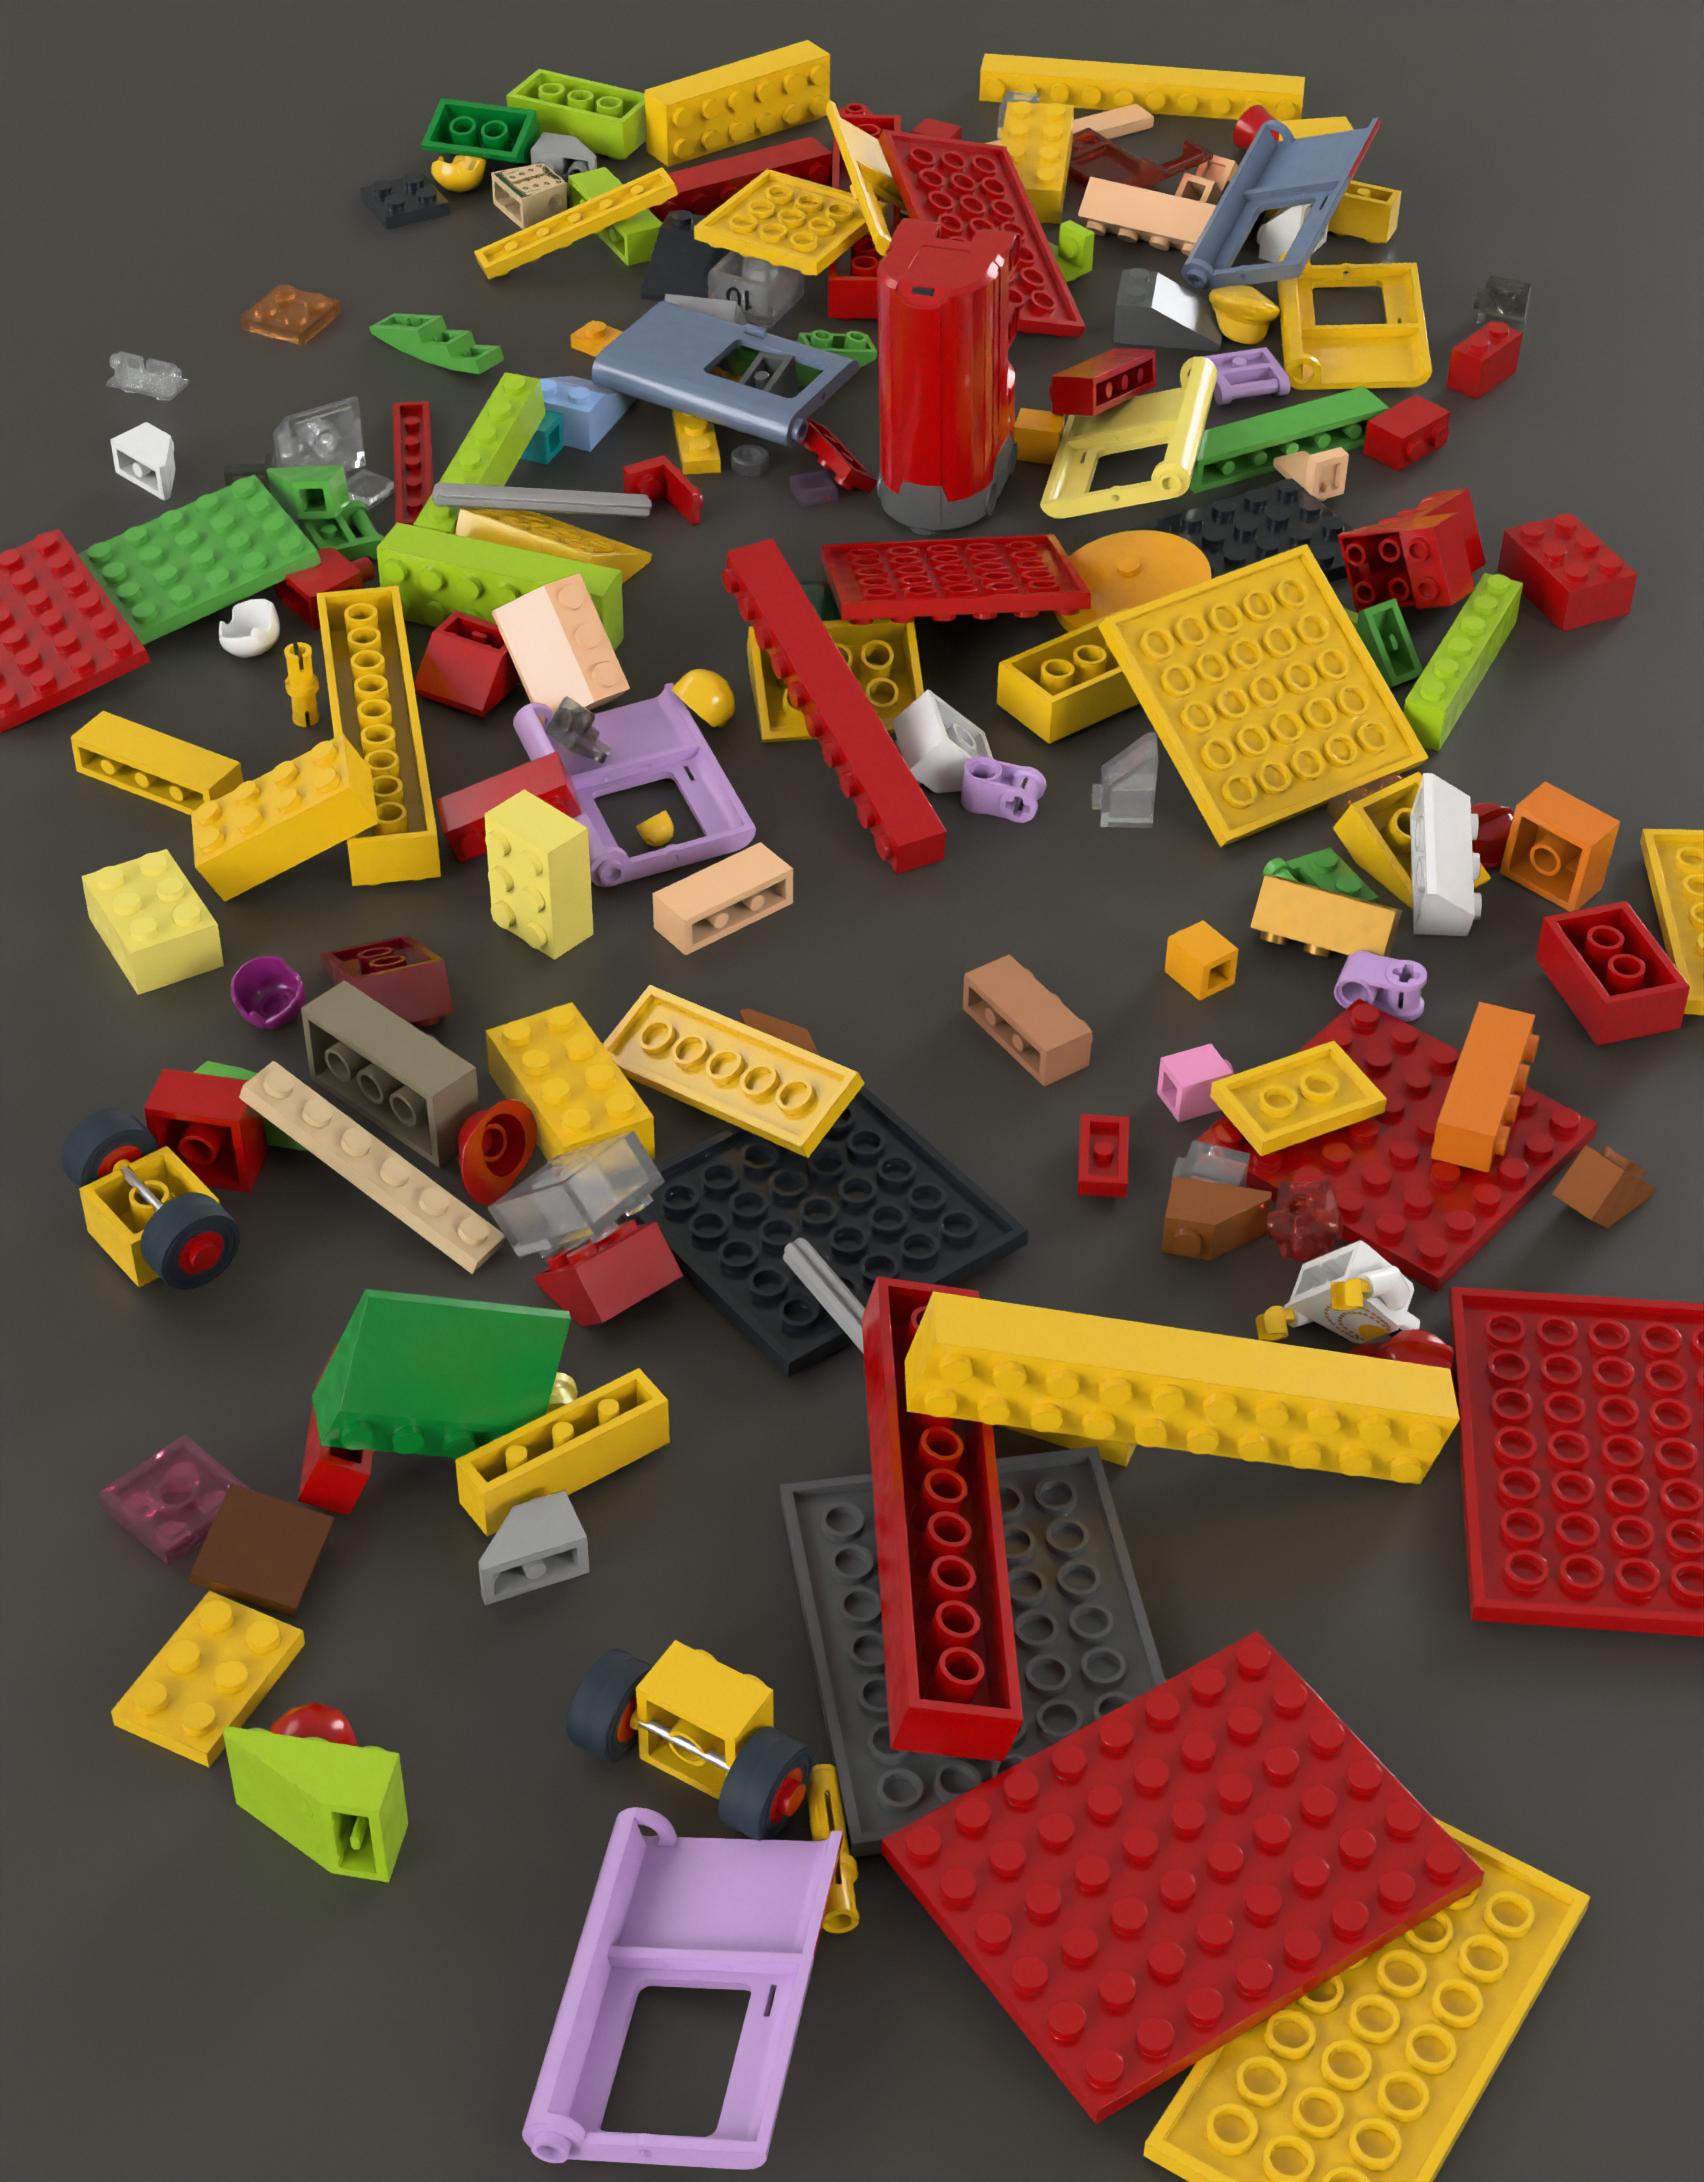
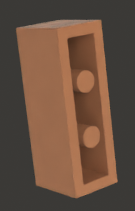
[962,954,1093,1087]

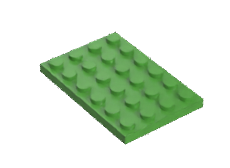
[78,474,322,645]

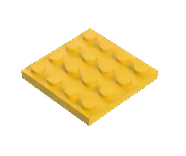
[694,169,888,276]

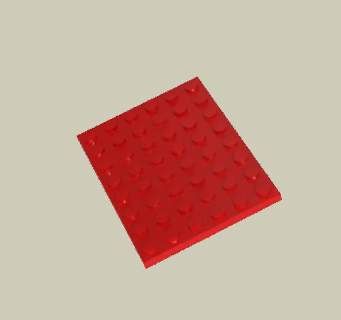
[1449,1287,1704,1637]
[881,1631,1485,2124]

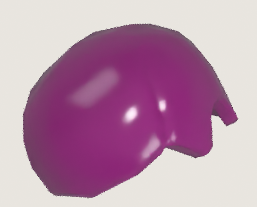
[231,956,306,1030]

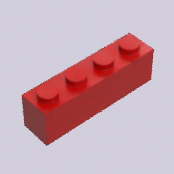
[1049,348,1156,416]

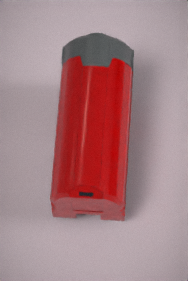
[877,218,1021,535]

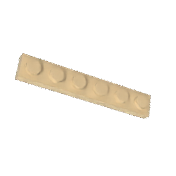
[239,1061,506,1274]

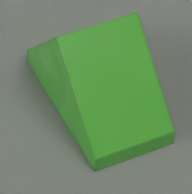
[1356,598,1423,688]

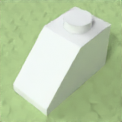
[110,422,176,501]

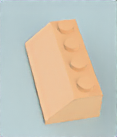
[1078,176,1217,256]

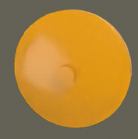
[1054,530,1212,632]

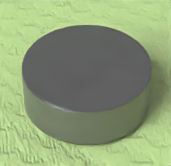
[731,444,769,477]

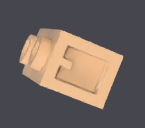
[1273,447,1349,501]

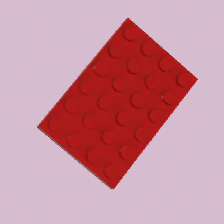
[0,528,151,734]

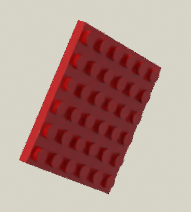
[821,534,1091,625]
[1193,998,1598,1292]

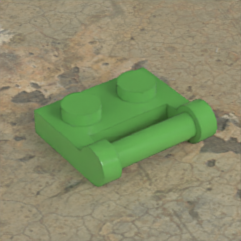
[299,500,385,560]
[1263,847,1378,904]

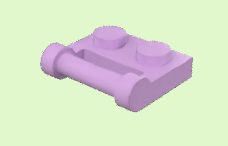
[1203,347,1290,405]

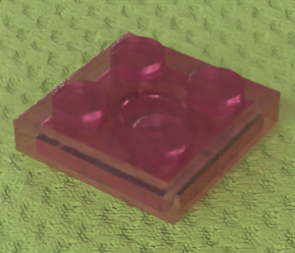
[98,1434,249,1566]

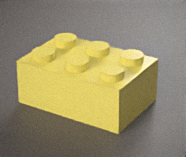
[484,789,594,960]
[81,849,224,995]

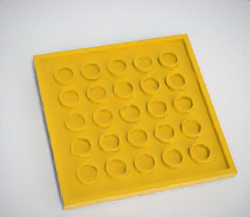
[1098,544,1429,848]

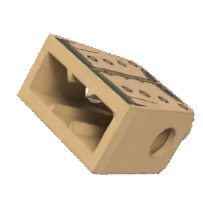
[491,164,573,229]

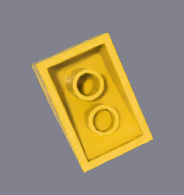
[1333,772,1491,910]

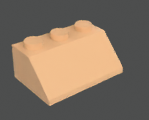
[492,573,630,725]

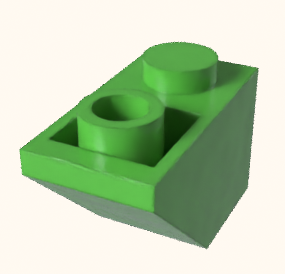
[267,465,350,520]

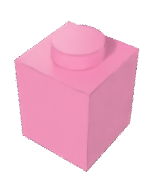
[1157,1044,1235,1123]

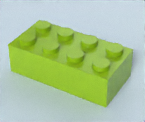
[506,69,646,160]

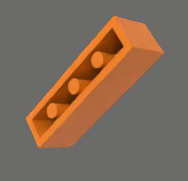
[1431,1002,1540,1172]

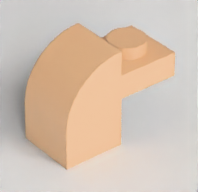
[1175,152,1238,205]

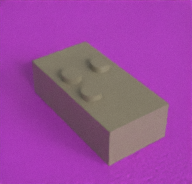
[301,980,480,1168]

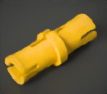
[284,642,320,727]

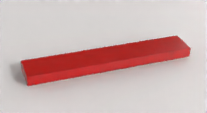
[393,401,434,526]

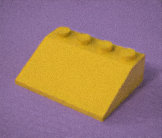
[454,508,652,584]
[747,618,924,743]

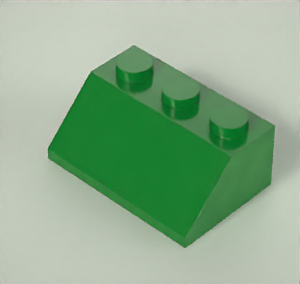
[421,98,541,164]

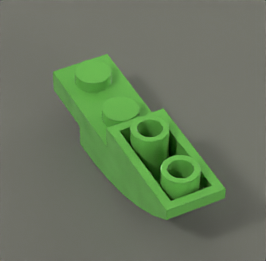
[726,330,878,387]

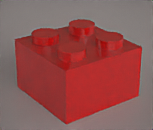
[144,1069,268,1193]

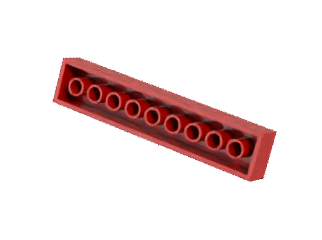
[828,114,901,321]
[861,1276,1023,1762]

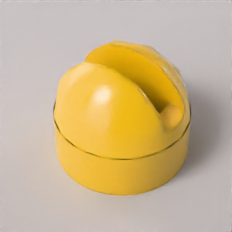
[635,810,674,847]

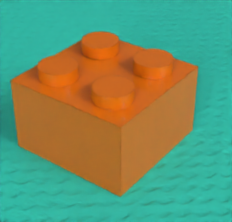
[1499,781,1621,912]

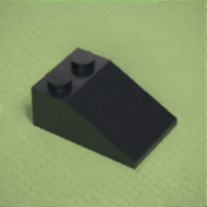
[641,210,737,301]

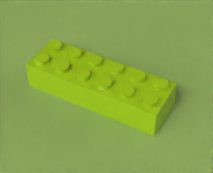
[376,522,624,652]

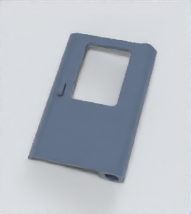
[592,300,859,448]

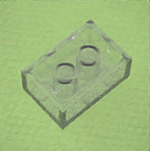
[488,1131,665,1258]

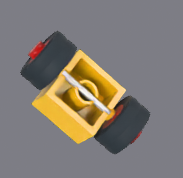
[61,1108,240,1290]
[566,1640,814,1841]

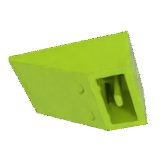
[223,1726,408,1882]

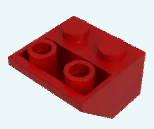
[414,611,521,717]
[533,1219,683,1327]

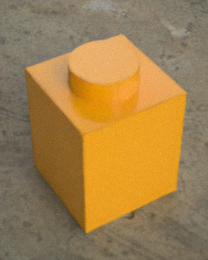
[1014,408,1065,465]
[1165,920,1239,1001]

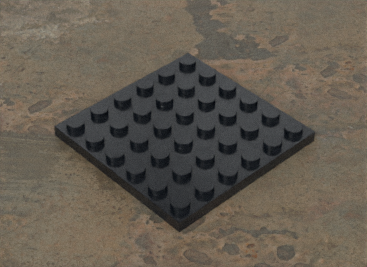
[610,1085,1028,1378]

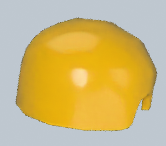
[431,155,486,193]
[672,669,735,728]

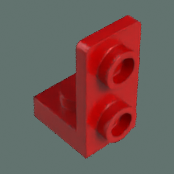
[623,455,703,526]

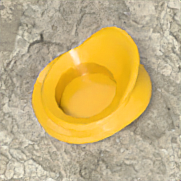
[1209,285,1280,345]

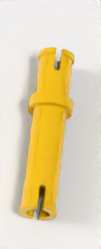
[806,1764,859,1933]

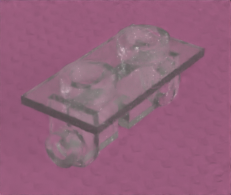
[106,351,189,401]

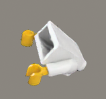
[1255,1240,1420,1344]

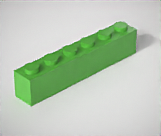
[1189,386,1389,493]

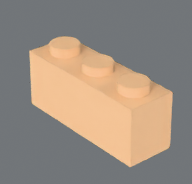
[652,842,793,956]

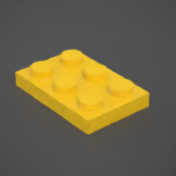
[1210,1041,1387,1156]
[111,1590,305,1768]

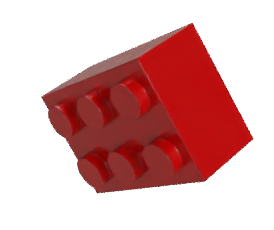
[1497,513,1637,632]
[1535,901,1690,1046]

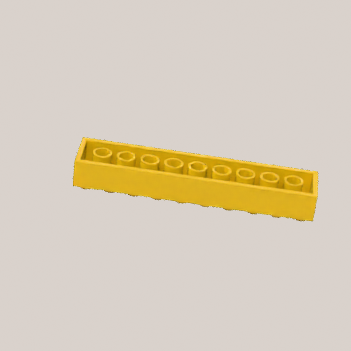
[316,586,441,886]
[905,1291,1460,1484]

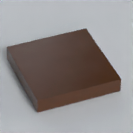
[189,1483,335,1618]

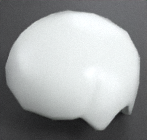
[219,599,280,658]

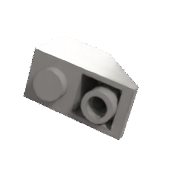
[530,132,597,176]

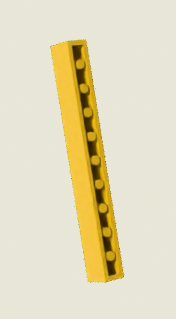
[979,53,1305,122]

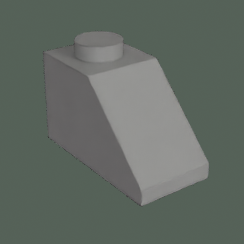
[478,1490,589,1606]

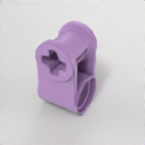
[961,756,1047,823]
[1334,951,1427,1022]

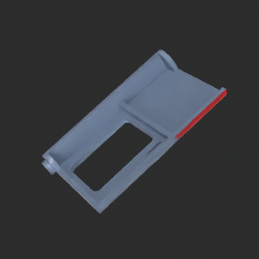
[1181,117,1381,290]

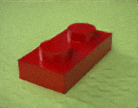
[1077,1114,1129,1198]

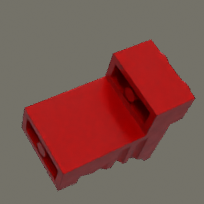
[1338,488,1486,612]

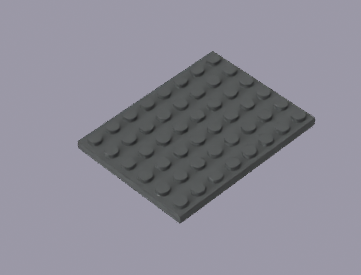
[780,1447,1166,1858]

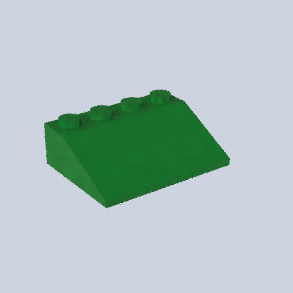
[312,1289,571,1459]

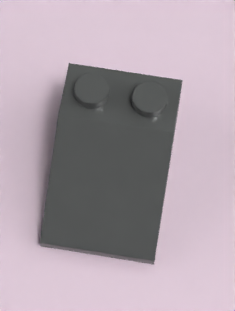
[1113,268,1223,352]

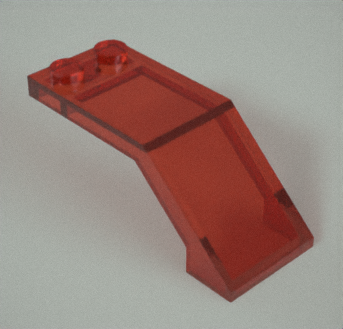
[1068,127,1213,189]

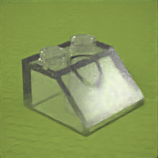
[273,396,365,472]

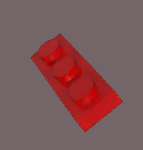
[800,418,878,494]

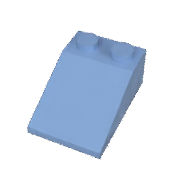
[538,376,638,452]

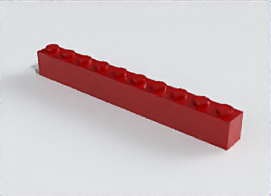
[722,538,946,875]

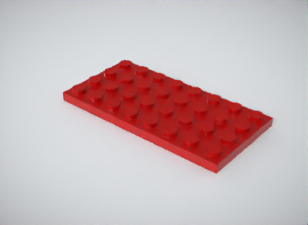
[878,129,1086,338]

